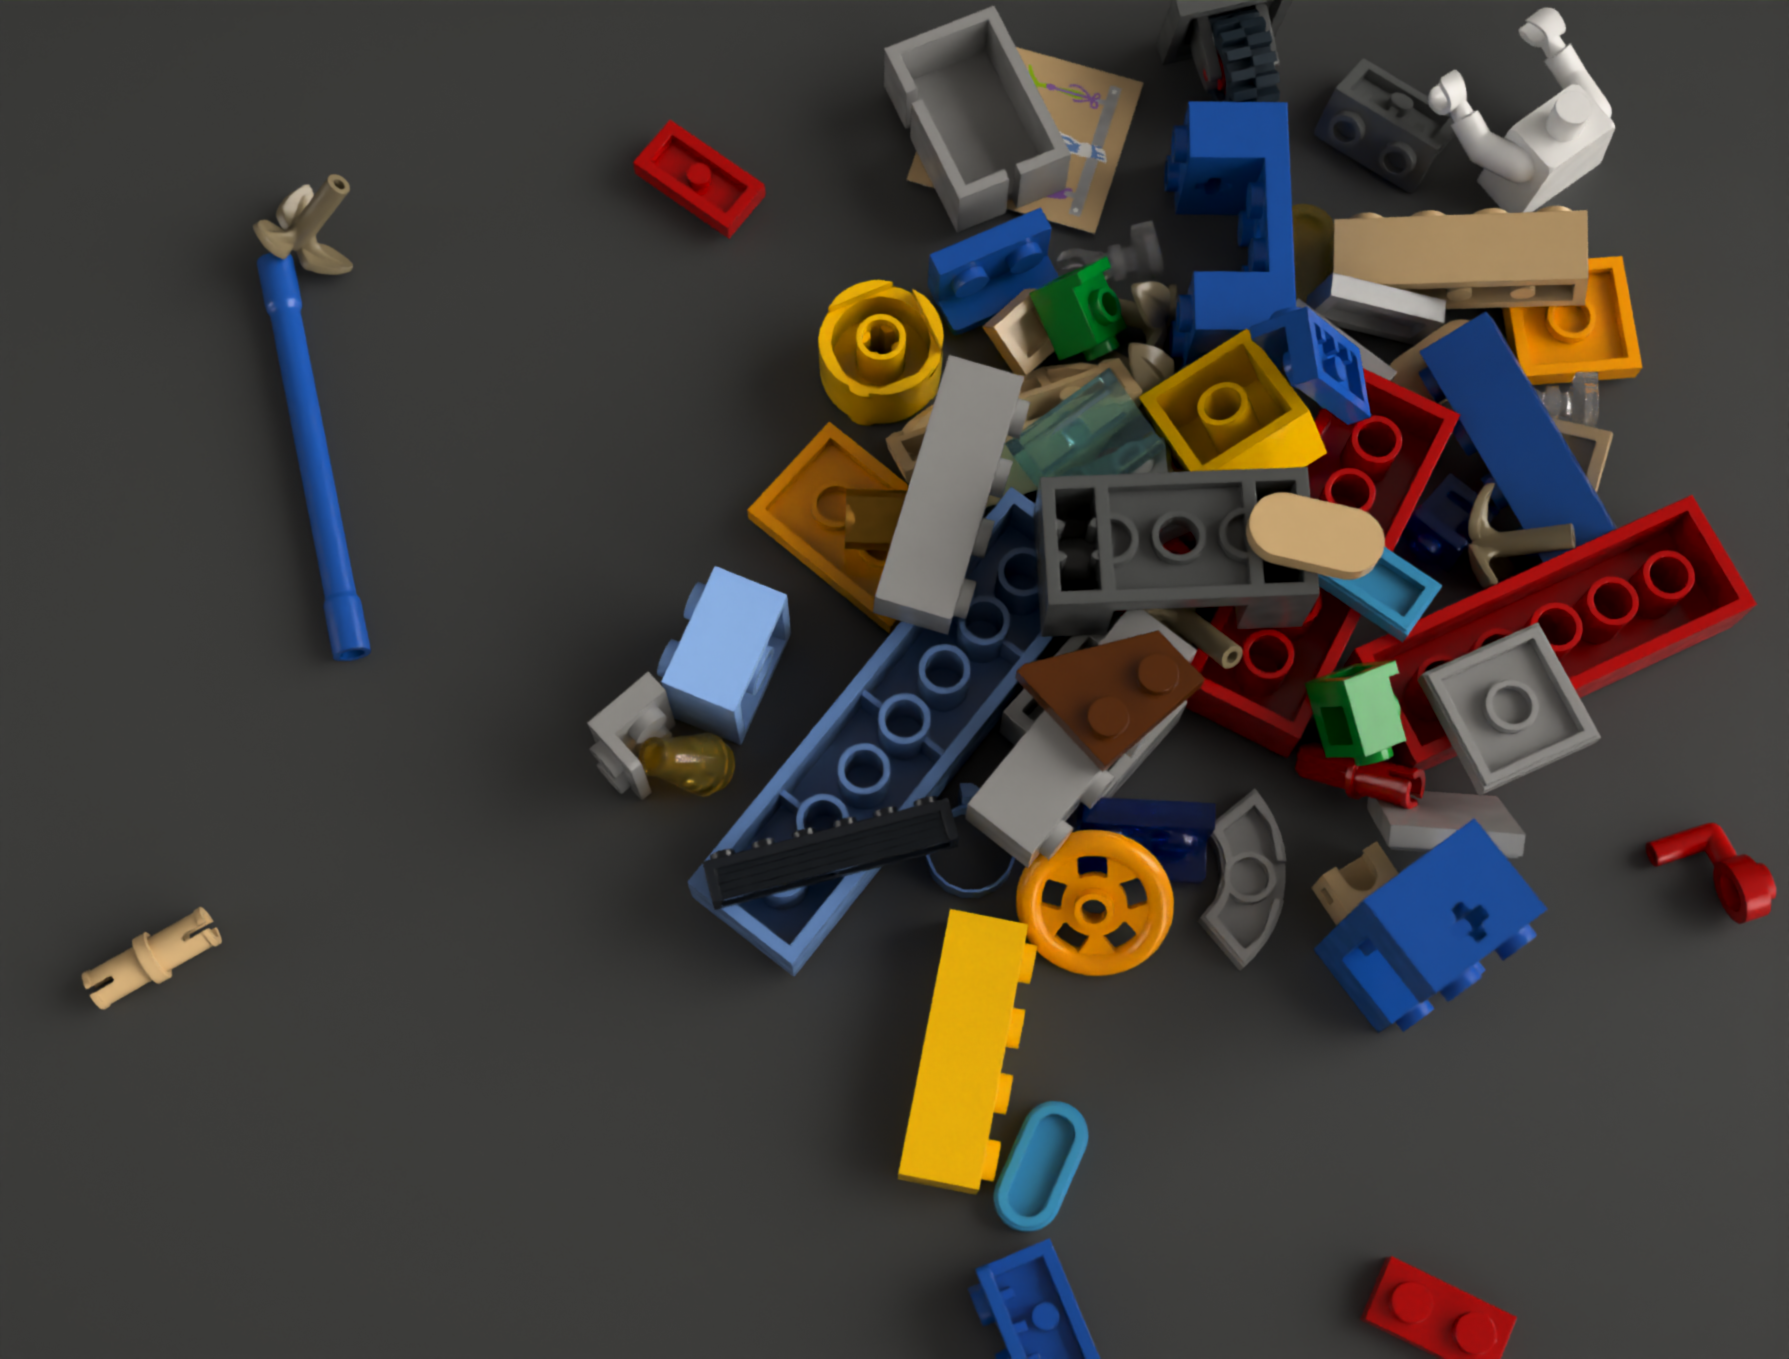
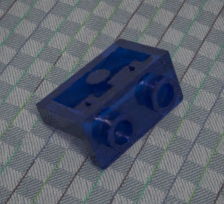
[1076,797,1216,884]

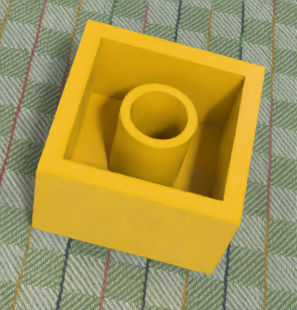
[1139,328,1327,472]

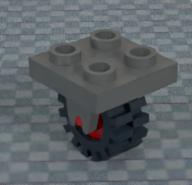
[1156,0,1293,102]

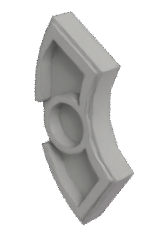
[1197,789,1286,971]

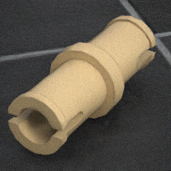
[81,907,222,1010]

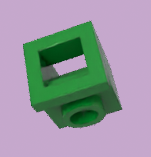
[1029,256,1127,361]
[1305,660,1406,766]

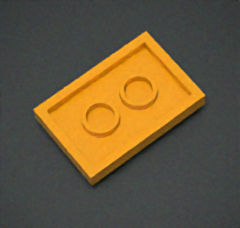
[747,421,909,634]

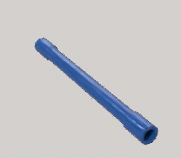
[257,253,371,661]

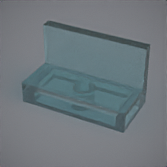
[1005,368,1166,488]

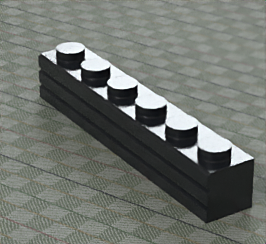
[702,796,959,910]

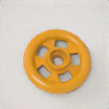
[1016,830,1174,976]

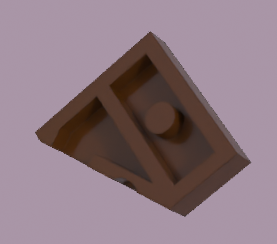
[1015,630,1205,772]

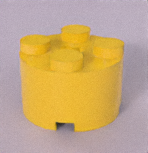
[818,280,944,426]

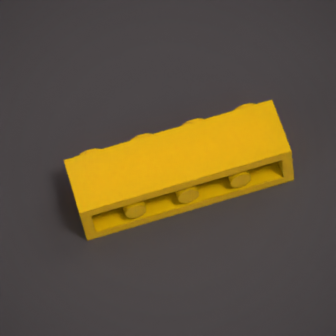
[898,909,1037,1195]

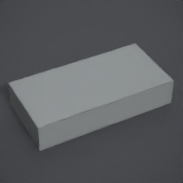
[1306,273,1446,345]

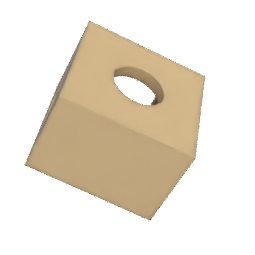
[1311,841,1399,926]

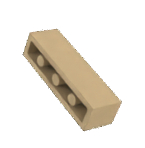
[1333,206,1589,309]

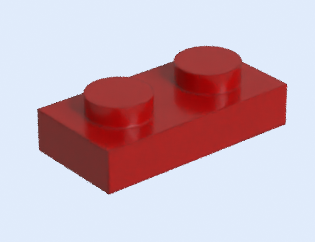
[633,120,766,239]
[1360,1256,1517,1359]

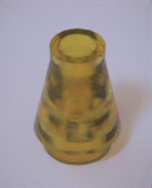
[639,733,735,797]

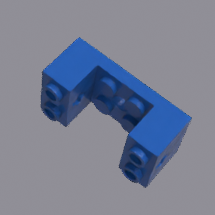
[1164,101,1296,372]
[1313,818,1548,1033]

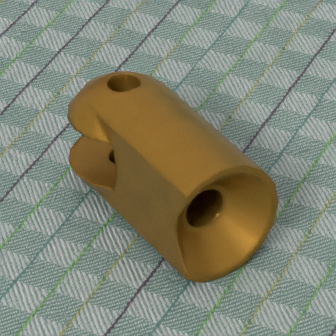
[845,489,907,551]

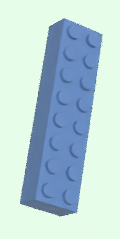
[687,487,1066,977]

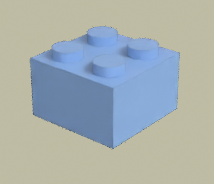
[657,566,791,745]

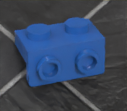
[967,1238,1100,1359]

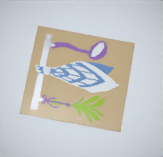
[906,47,1144,234]

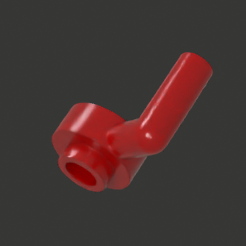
[1645,823,1776,924]

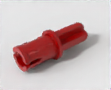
[1295,742,1426,809]

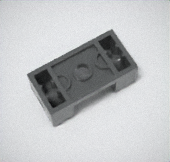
[1033,467,1320,637]

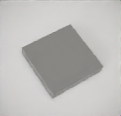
[1418,622,1601,796]
[1367,791,1526,858]

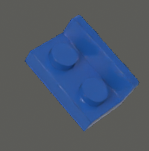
[928,207,1058,335]
[1250,306,1371,425]

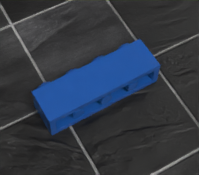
[1418,311,1618,564]

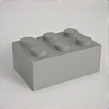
[884,6,1071,232]

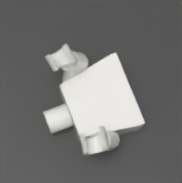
[1428,7,1616,213]

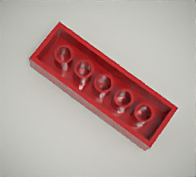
[1185,368,1460,758]
[1343,495,1757,771]

